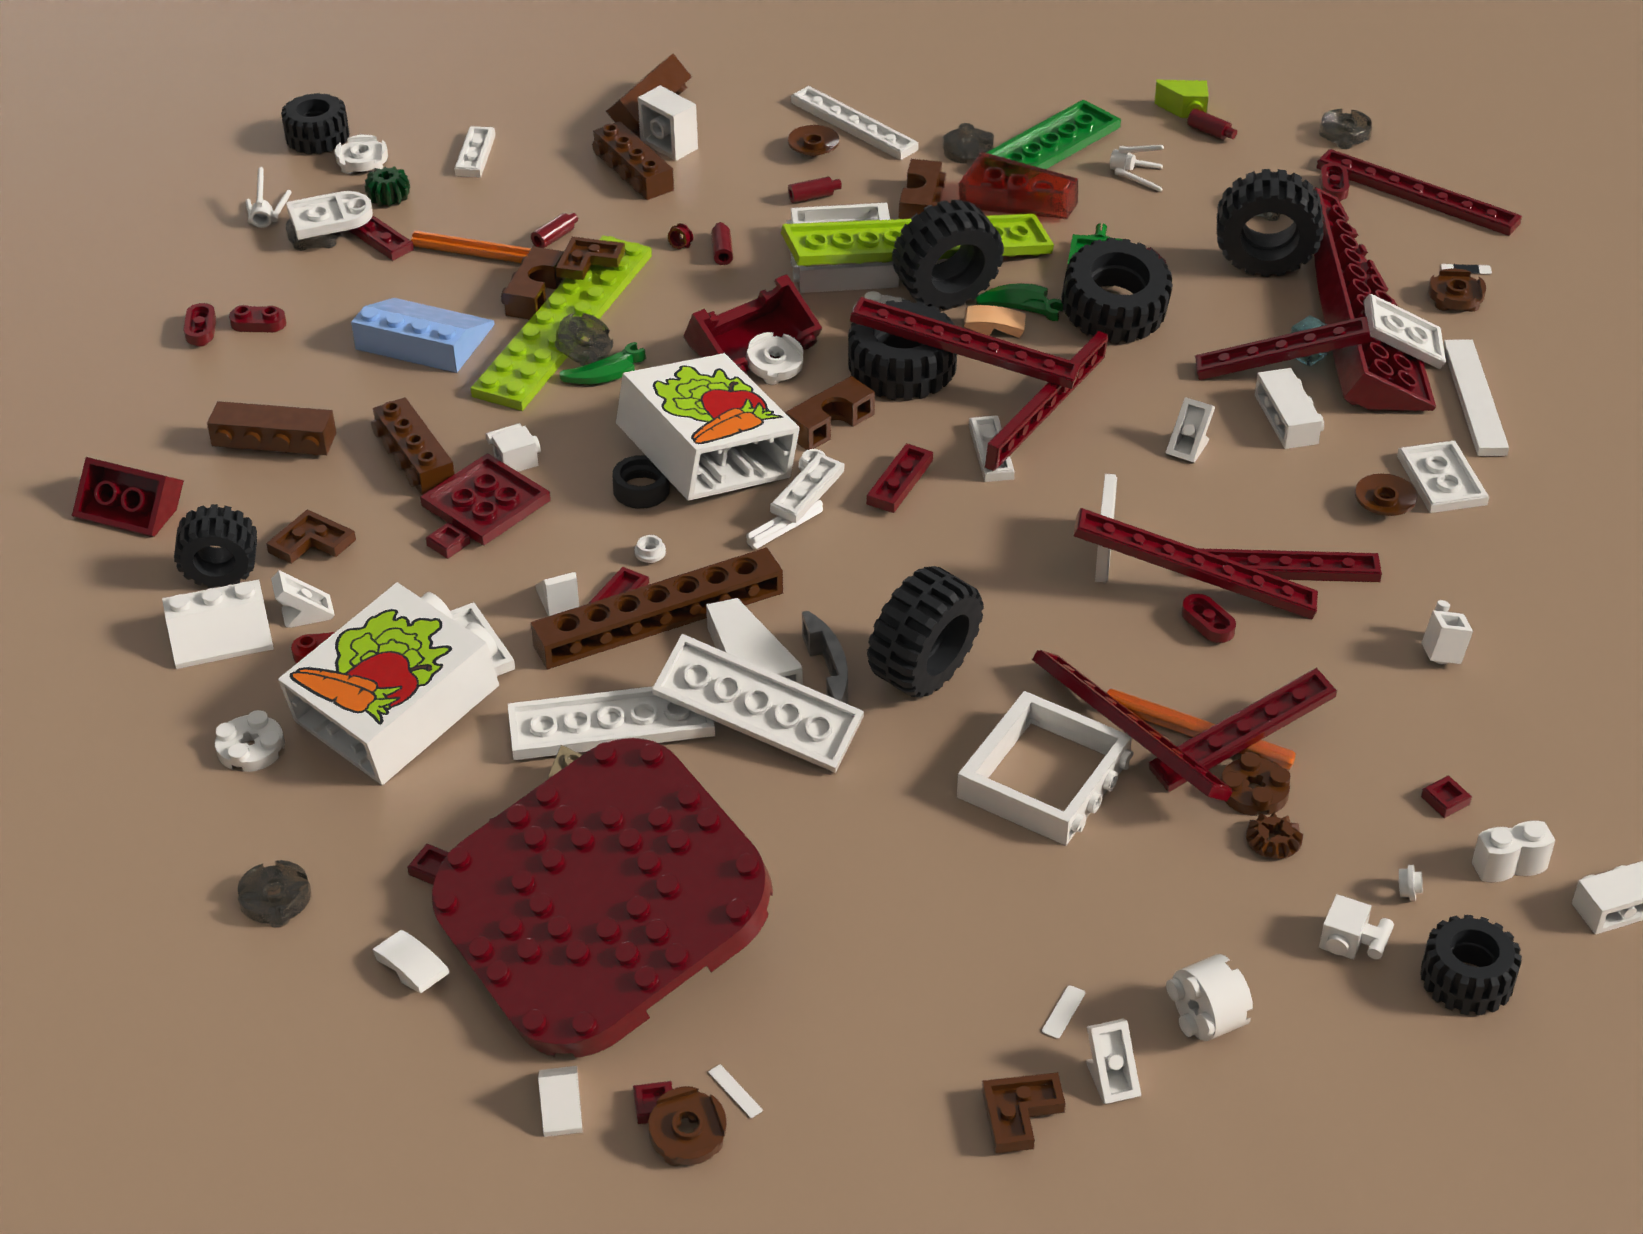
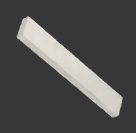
[791,86,918,160]
[1443,339,1509,456]

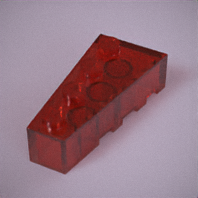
[959,152,1078,219]

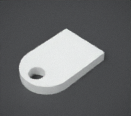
[286,191,373,240]

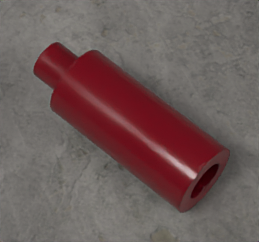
[1187,108,1237,140]
[788,176,842,203]
[531,213,578,248]
[711,222,733,265]

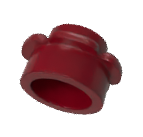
[668,223,693,249]

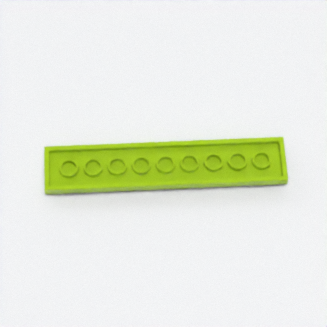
[781,214,1054,266]
[471,235,652,411]

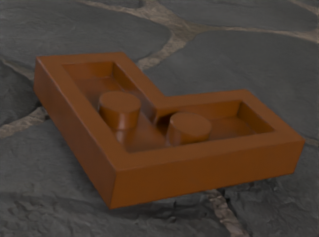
[556,236,625,280]
[266,509,356,564]
[982,1072,1066,1153]

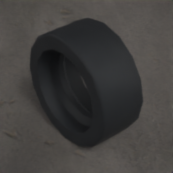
[613,455,670,509]

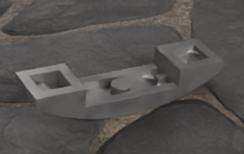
[802,611,848,704]

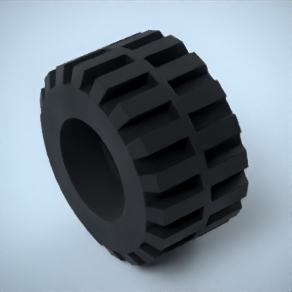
[281,93,350,154]
[174,504,257,588]
[1420,915,1522,1015]

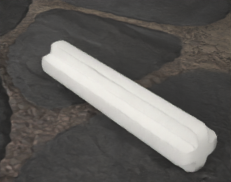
[746,500,823,549]

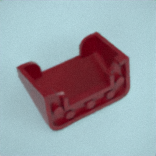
[683,274,822,374]

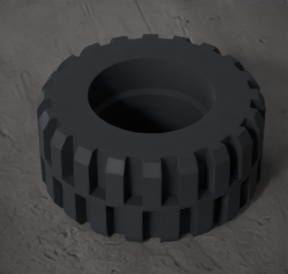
[1217,169,1323,277]
[892,200,1004,309]
[1061,238,1173,343]
[848,300,957,401]
[867,566,984,697]

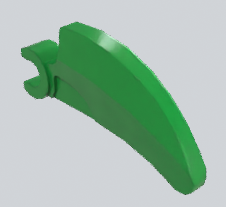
[976,283,1063,321]
[559,342,646,384]

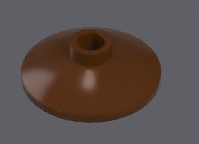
[788,125,839,156]
[1355,473,1417,516]

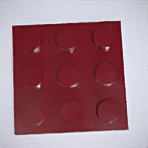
[420,453,551,546]

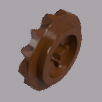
[1246,812,1303,859]

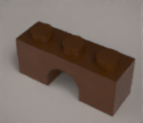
[899,159,946,219]
[501,246,564,320]
[785,376,875,450]

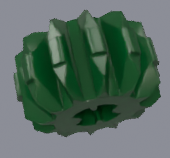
[364,166,410,207]

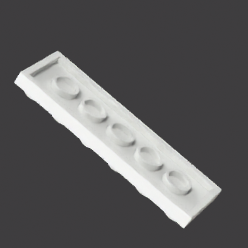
[652,634,864,773]
[508,686,715,760]

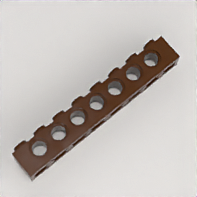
[530,547,783,670]

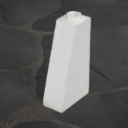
[706,598,803,685]

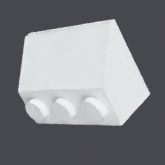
[162,579,274,669]

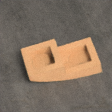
[964,305,1026,338]

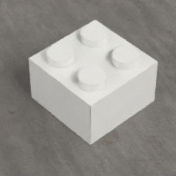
[638,86,698,161]

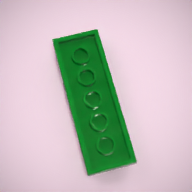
[977,99,1121,187]

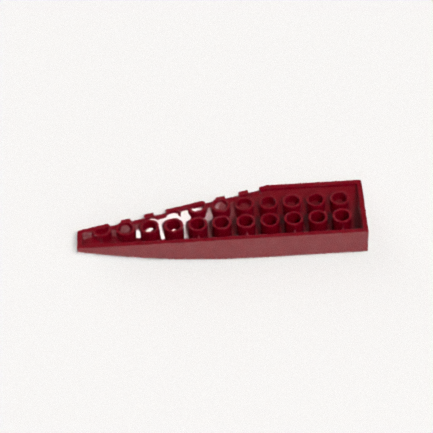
[1314,187,1436,411]

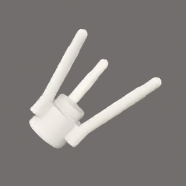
[1110,145,1164,192]
[245,167,291,228]

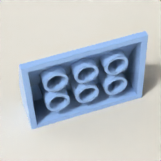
[351,298,494,373]

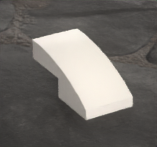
[372,930,450,993]

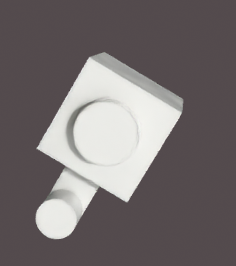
[486,423,541,472]
[1421,600,1473,664]
[1319,894,1394,960]

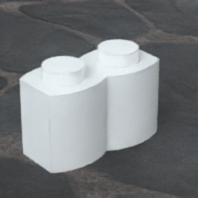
[1472,821,1555,882]

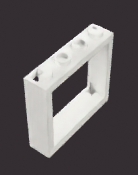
[786,203,899,293]
[957,691,1134,846]

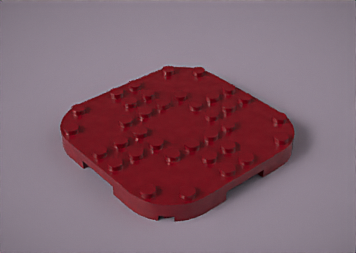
[432,738,773,1058]

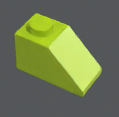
[1154,79,1209,118]

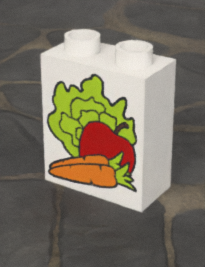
[616,353,800,501]
[278,582,499,786]

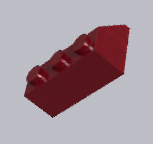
[72,457,184,537]

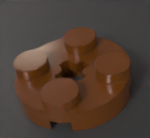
[1428,268,1486,312]
[1221,752,1290,816]
[648,1086,727,1166]

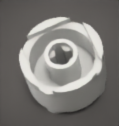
[1166,954,1253,1041]

